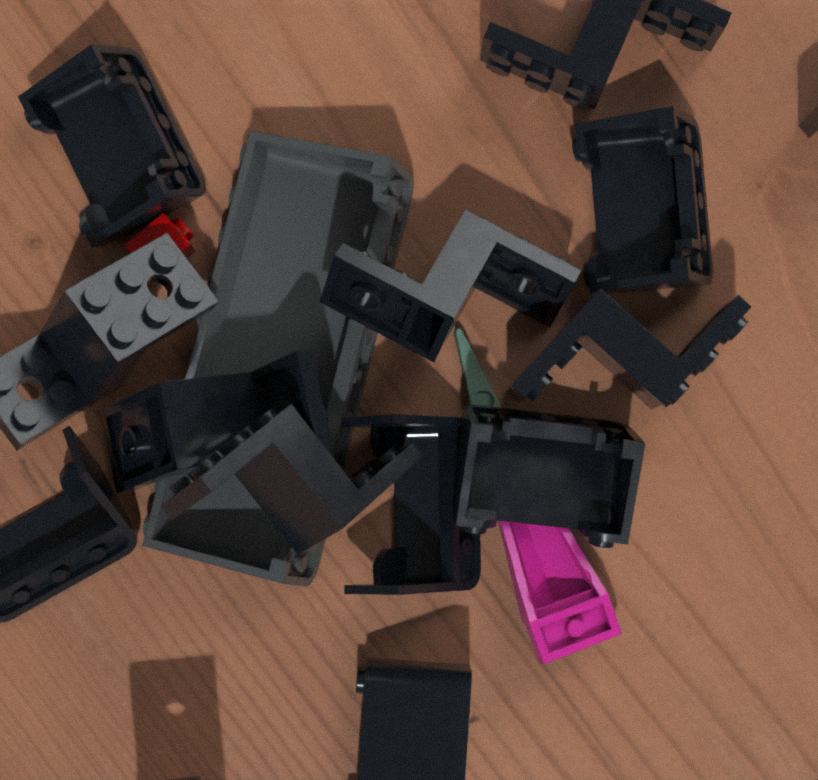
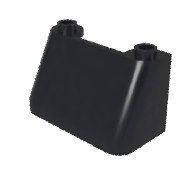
[18,44,206,247]
[572,106,713,294]
[453,405,646,548]
[356,658,472,780]

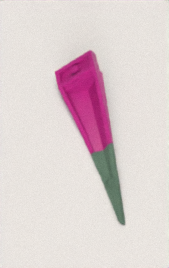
[454,328,622,664]

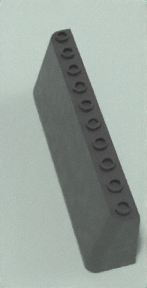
[142,131,414,586]

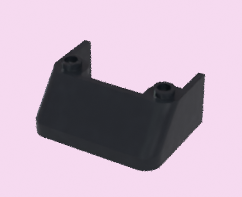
[342,414,481,595]
[0,426,137,623]

